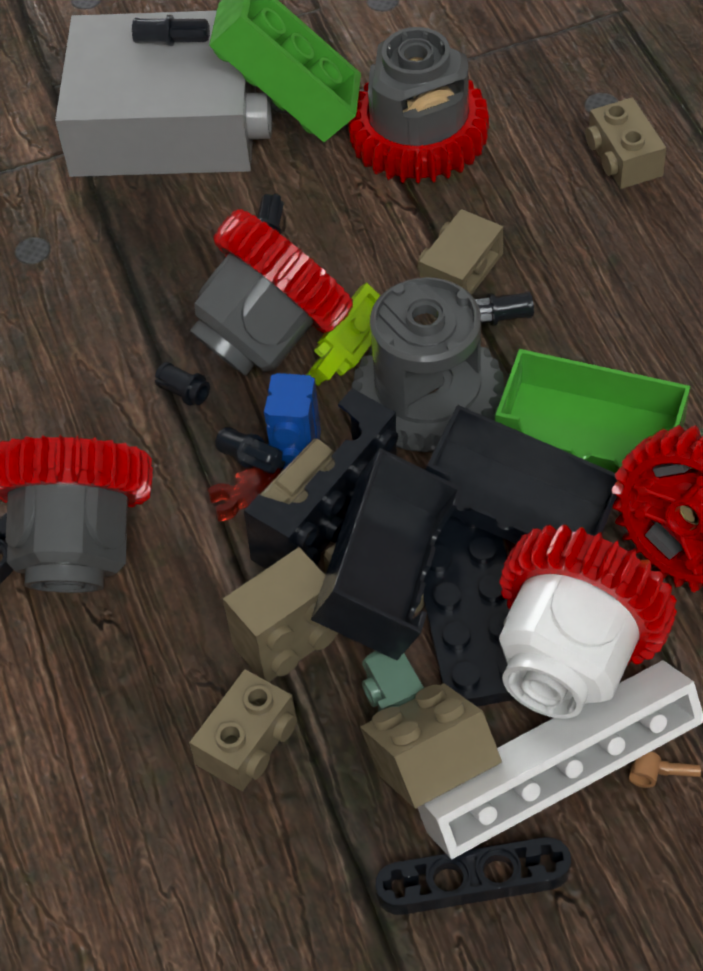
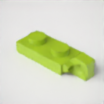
[306,282,381,386]

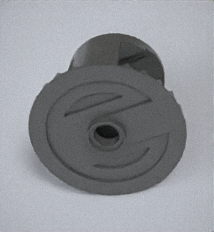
[352,277,505,452]

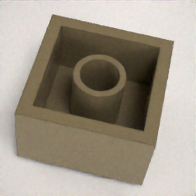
[223,547,338,682]
[360,683,502,809]

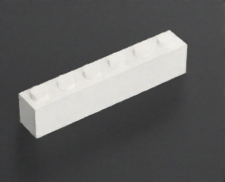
[418,660,703,860]

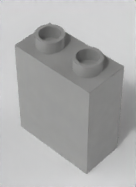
[55,11,272,177]

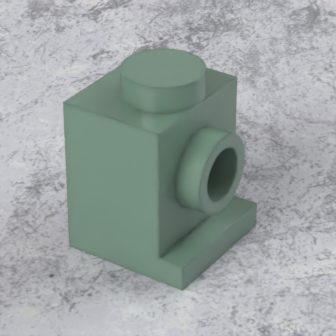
[362,651,424,712]

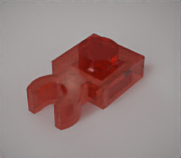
[208,468,281,521]

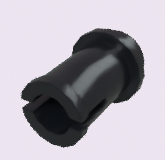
[155,362,210,406]

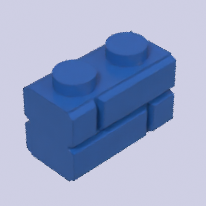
[264,373,321,469]

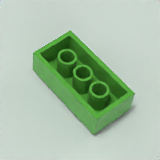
[209,0,361,142]

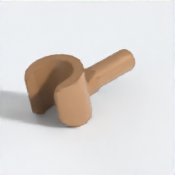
[629,751,701,788]

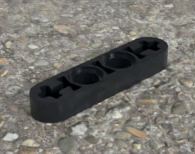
[375,837,571,915]

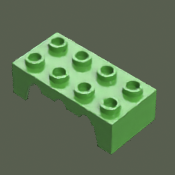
[495,349,690,473]

